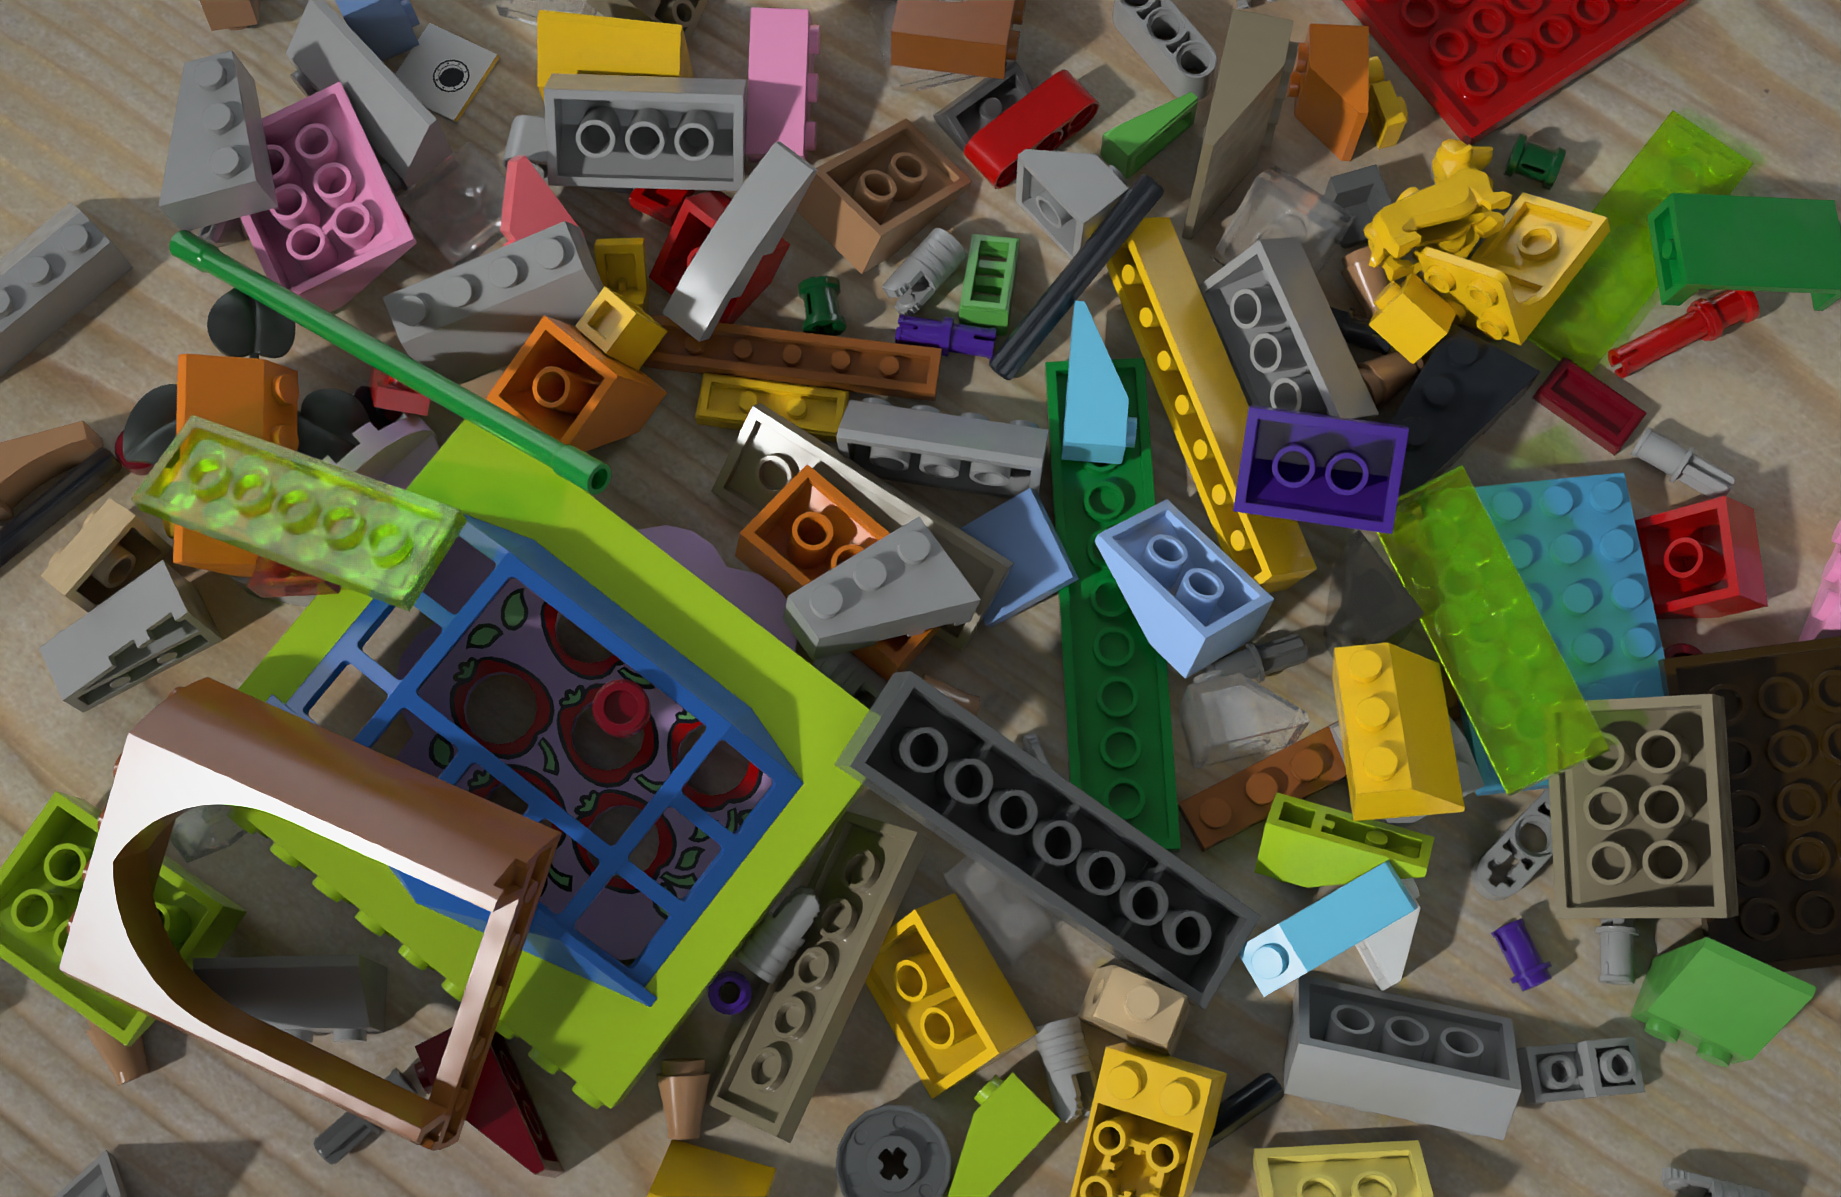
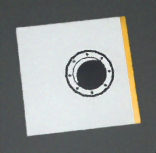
[395,23,501,122]

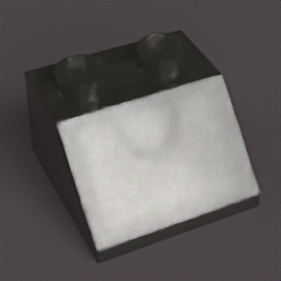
[1323,530,1424,658]

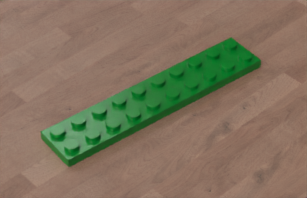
[1045,358,1181,853]

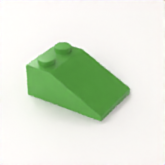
[1630,937,1816,1067]

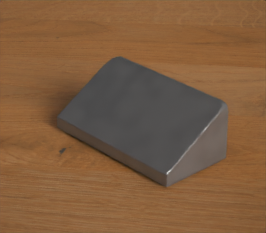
[933,61,1034,152]

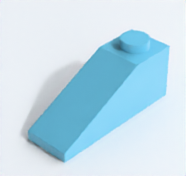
[1061,301,1137,464]
[1239,860,1418,997]

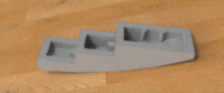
[662,141,818,342]

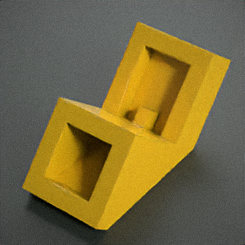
[594,238,649,315]

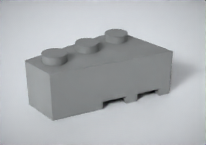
[159,50,278,231]
[782,516,981,660]
[39,560,222,713]

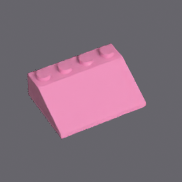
[240,82,417,327]

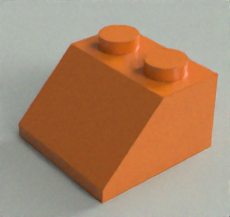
[1286,23,1369,161]

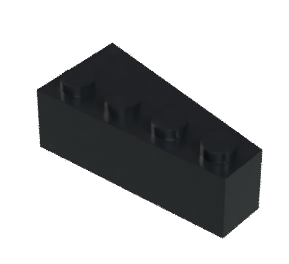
[1390,323,1540,521]

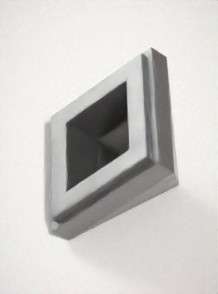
[198,218,245,247]

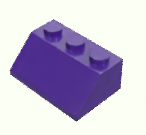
[1233,405,1409,534]

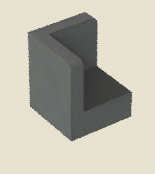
[1322,164,1392,249]

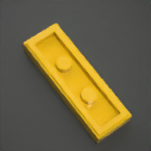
[695,372,850,443]

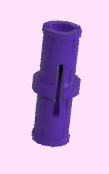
[895,313,997,359]

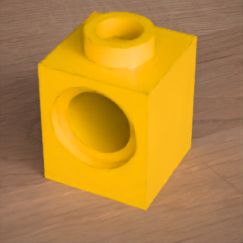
[575,286,668,370]

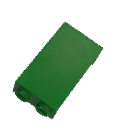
[1647,193,1841,311]

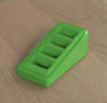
[1100,92,1198,179]
[959,234,1020,336]

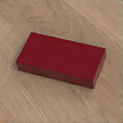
[1532,356,1647,456]

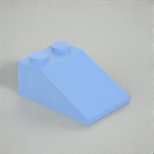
[1095,499,1274,679]

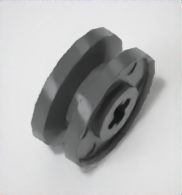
[835,1104,952,1197]

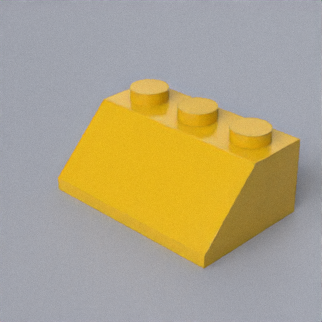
[537,10,694,103]
[1332,643,1465,821]
[865,893,1038,1099]

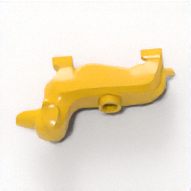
[1363,139,1512,281]

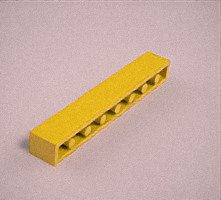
[1106,217,1317,593]

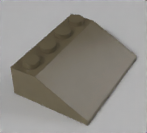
[1182,9,1299,240]
[1544,694,1739,919]

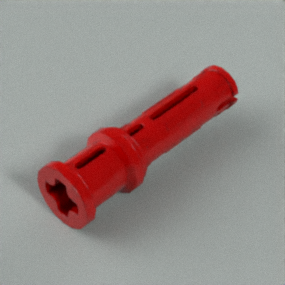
[1608,290,1760,379]

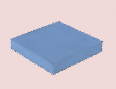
[959,488,1079,627]

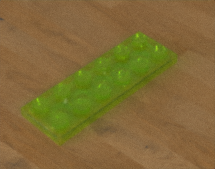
[1527,110,1754,374]
[131,415,467,612]
[1377,465,1611,796]

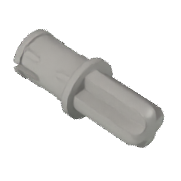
[1631,427,1735,499]
[1595,918,1640,985]

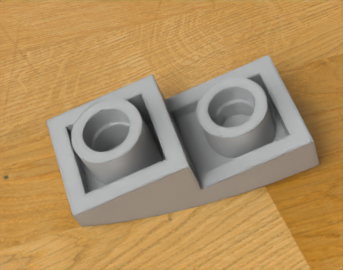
[1516,1037,1645,1104]

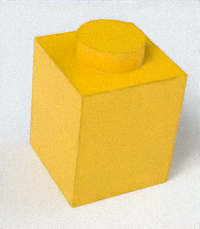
[1369,272,1457,364]

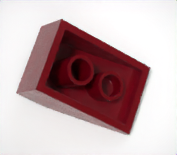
[414,1027,565,1178]

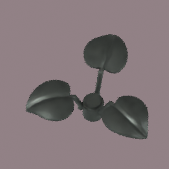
[123,288,371,468]

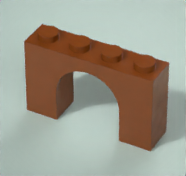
[891,0,1026,79]

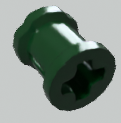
[1503,133,1566,190]
[798,275,846,336]

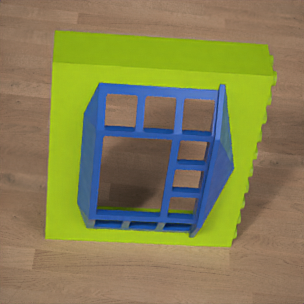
[224,419,870,1110]

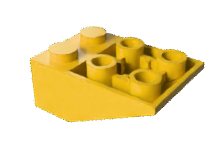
[1070,1042,1227,1197]

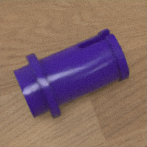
[1491,918,1552,992]
[708,971,751,1015]

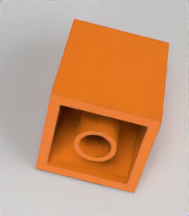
[486,315,668,452]

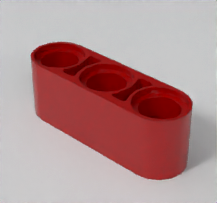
[963,69,1100,189]

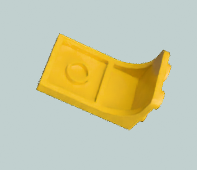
[1418,192,1611,345]

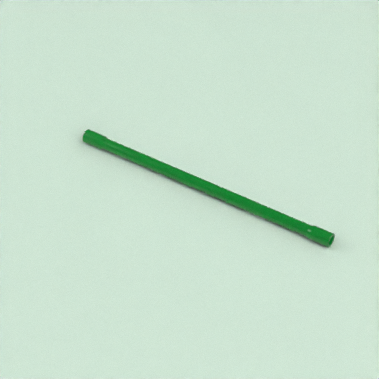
[169,230,612,495]

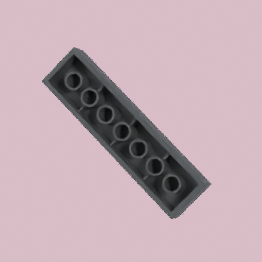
[834,671,1261,1010]

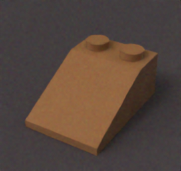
[796,118,972,274]

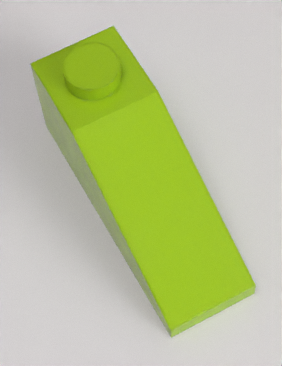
[1254,792,1435,888]
[948,1072,1060,1197]

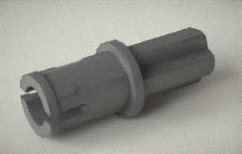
[1204,634,1308,693]
[313,1068,418,1165]

